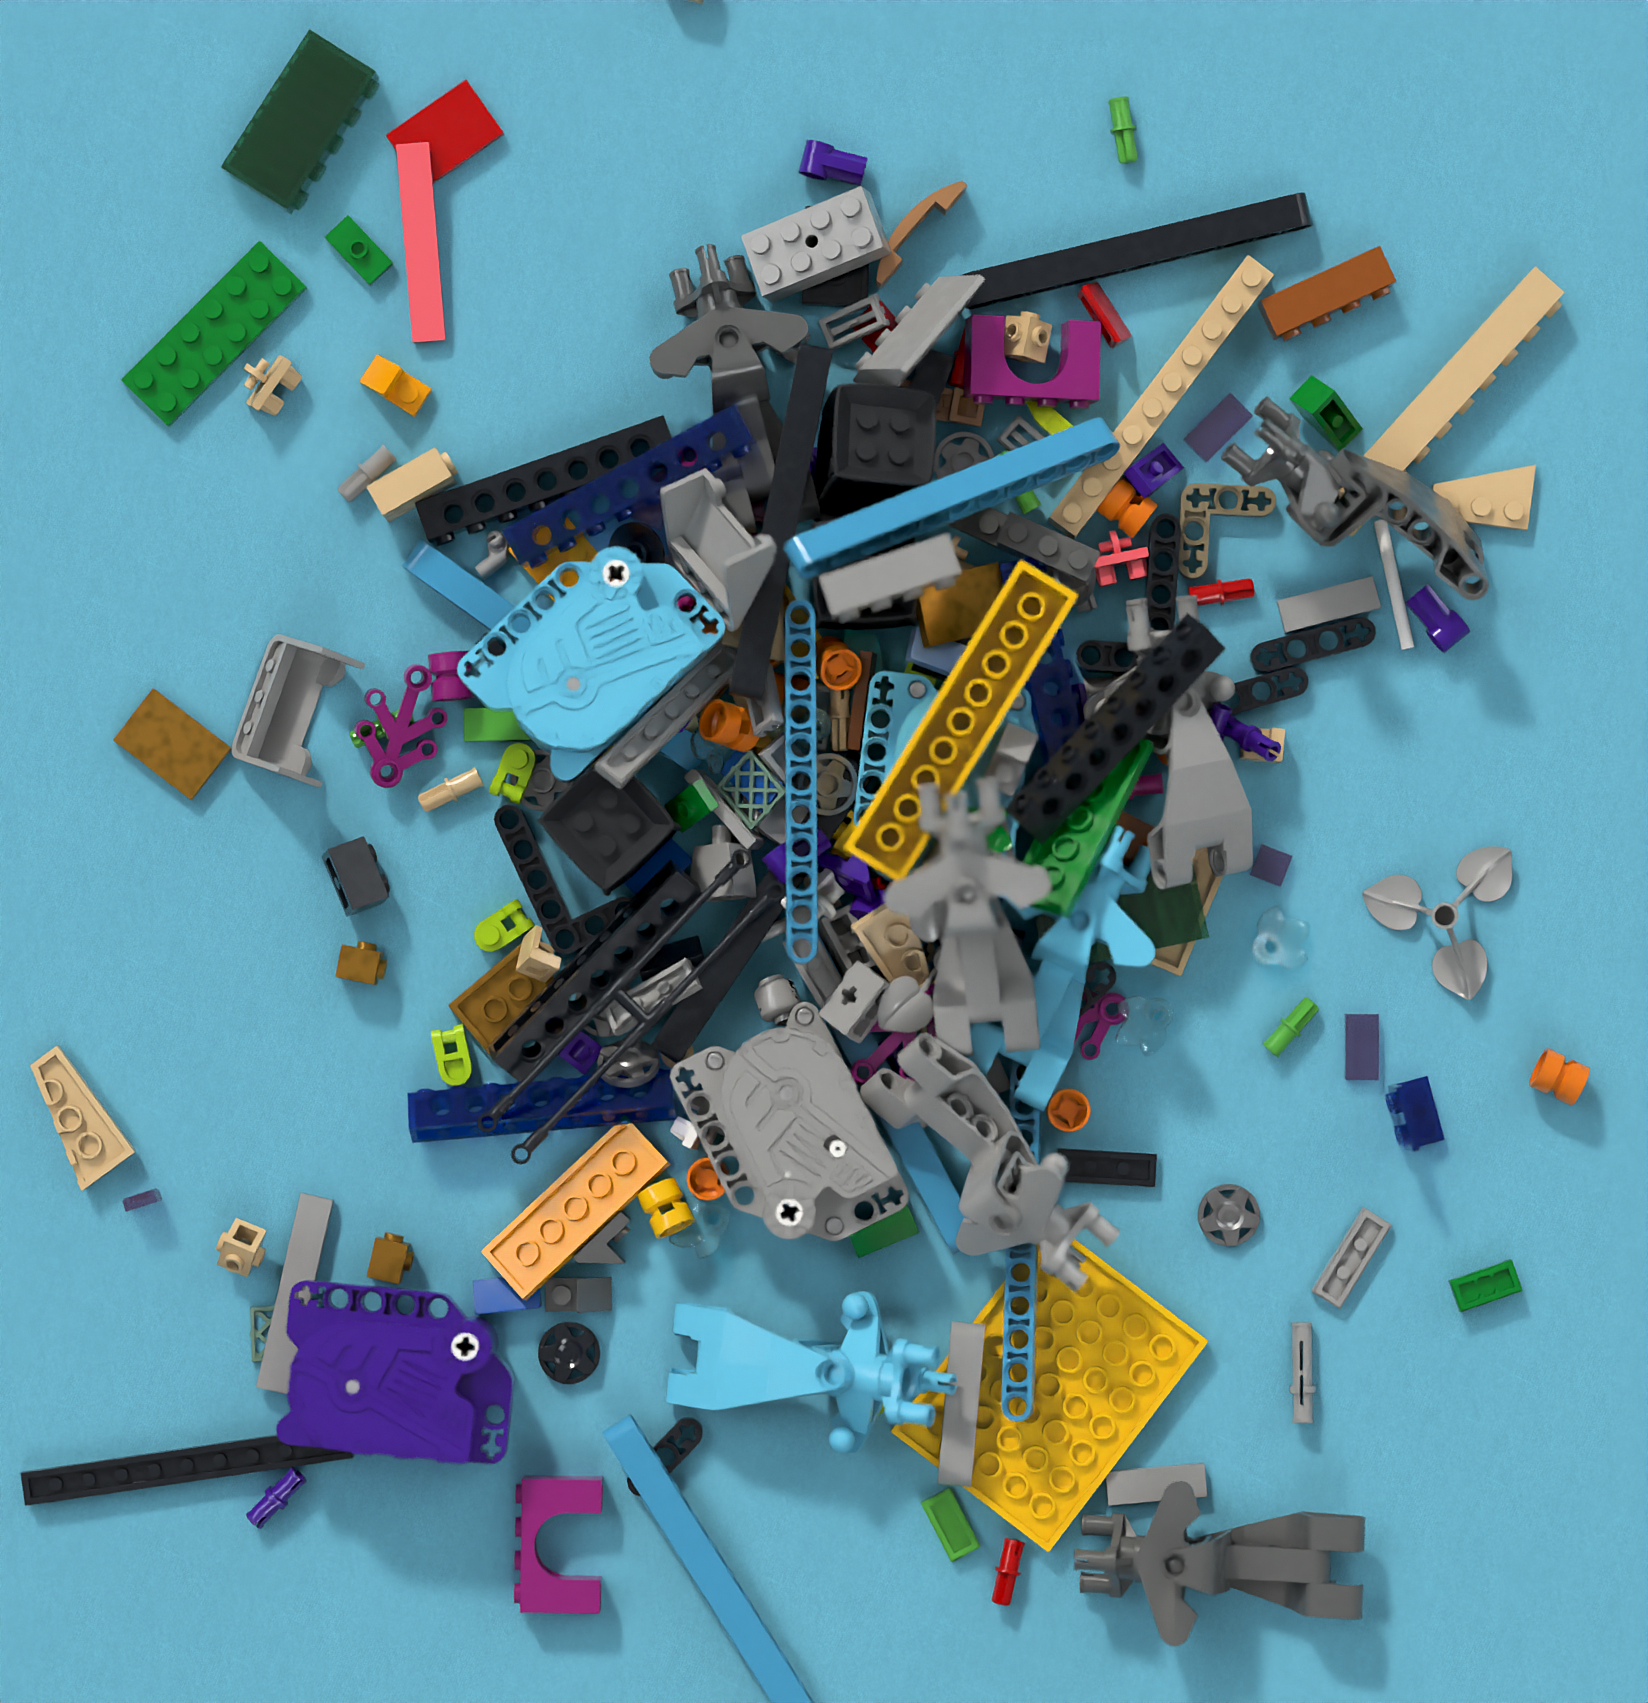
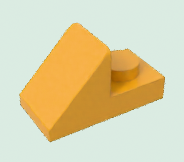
[359,354,432,418]

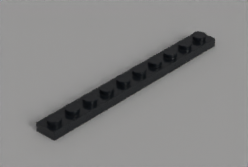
[20,1434,354,1506]

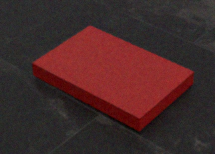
[386,79,504,184]

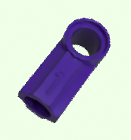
[798,140,868,186]
[1405,584,1470,653]
[762,826,832,885]

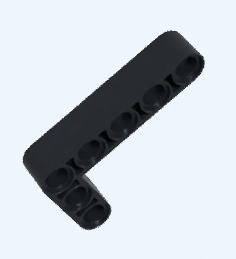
[1075,513,1181,675]
[494,804,632,954]

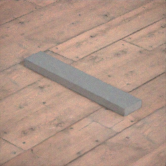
[594,640,737,790]
[256,1193,334,1394]

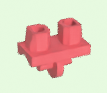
[1095,530,1149,587]

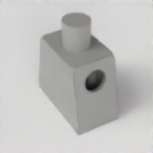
[690,825,756,902]

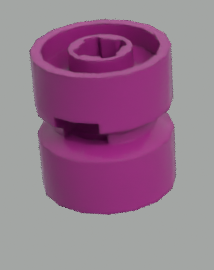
[428,651,475,702]

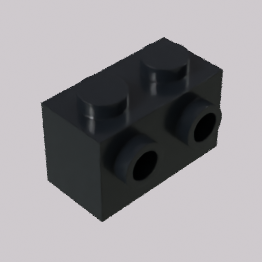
[322,836,390,917]

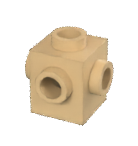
[1004,311,1052,363]
[216,1218,267,1277]

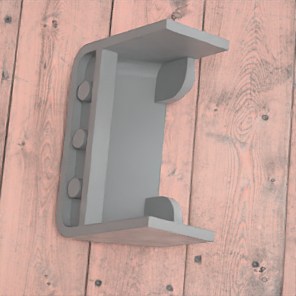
[232,634,365,788]

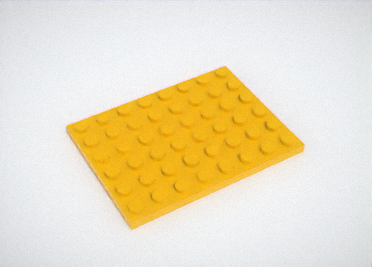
[890,1239,1208,1553]

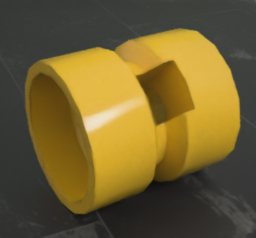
[637,1178,695,1239]

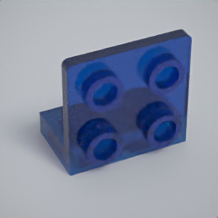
[1385,1076,1445,1152]

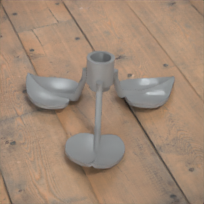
[1362,846,1512,1000]
[878,901,949,1032]

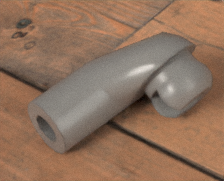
[475,531,509,580]

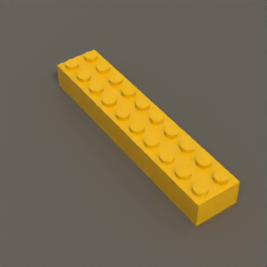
[844,560,1078,881]

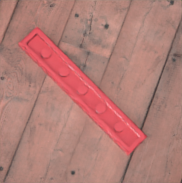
[396,142,446,343]

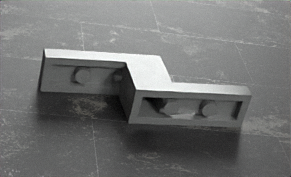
[946,507,1101,583]

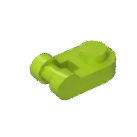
[489,743,537,805]
[474,898,535,952]
[431,1024,472,1085]

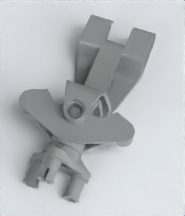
[1084,595,1253,889]
[884,777,1051,1057]
[860,1033,1120,1292]

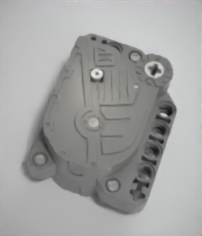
[670,1002,909,1241]

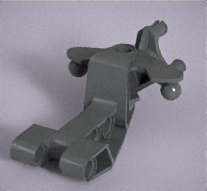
[650,244,821,535]
[1221,396,1489,600]
[1074,1481,1365,1646]

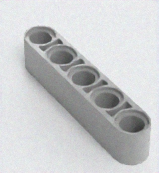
[937,1321,985,1487]

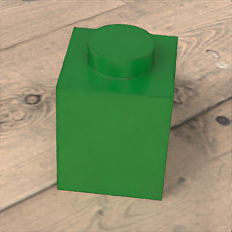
[1289,375,1363,452]

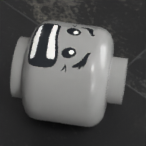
[754,974,801,1026]

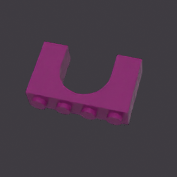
[963,314,1101,409]
[514,1475,603,1614]

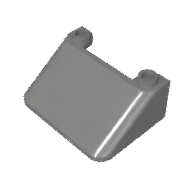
[660,468,776,632]

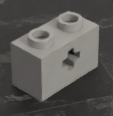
[817,905,877,979]
[818,960,890,1044]

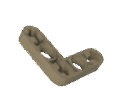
[1178,483,1276,580]

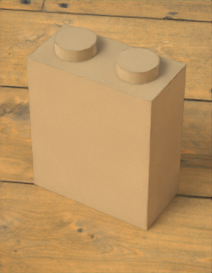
[366,447,458,522]

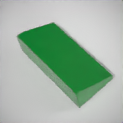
[849,1204,919,1258]

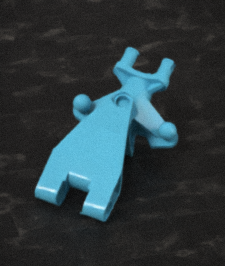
[966,826,1155,1111]
[665,1291,958,1454]

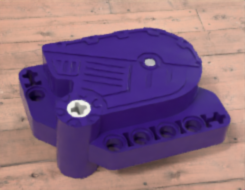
[276,1280,515,1464]

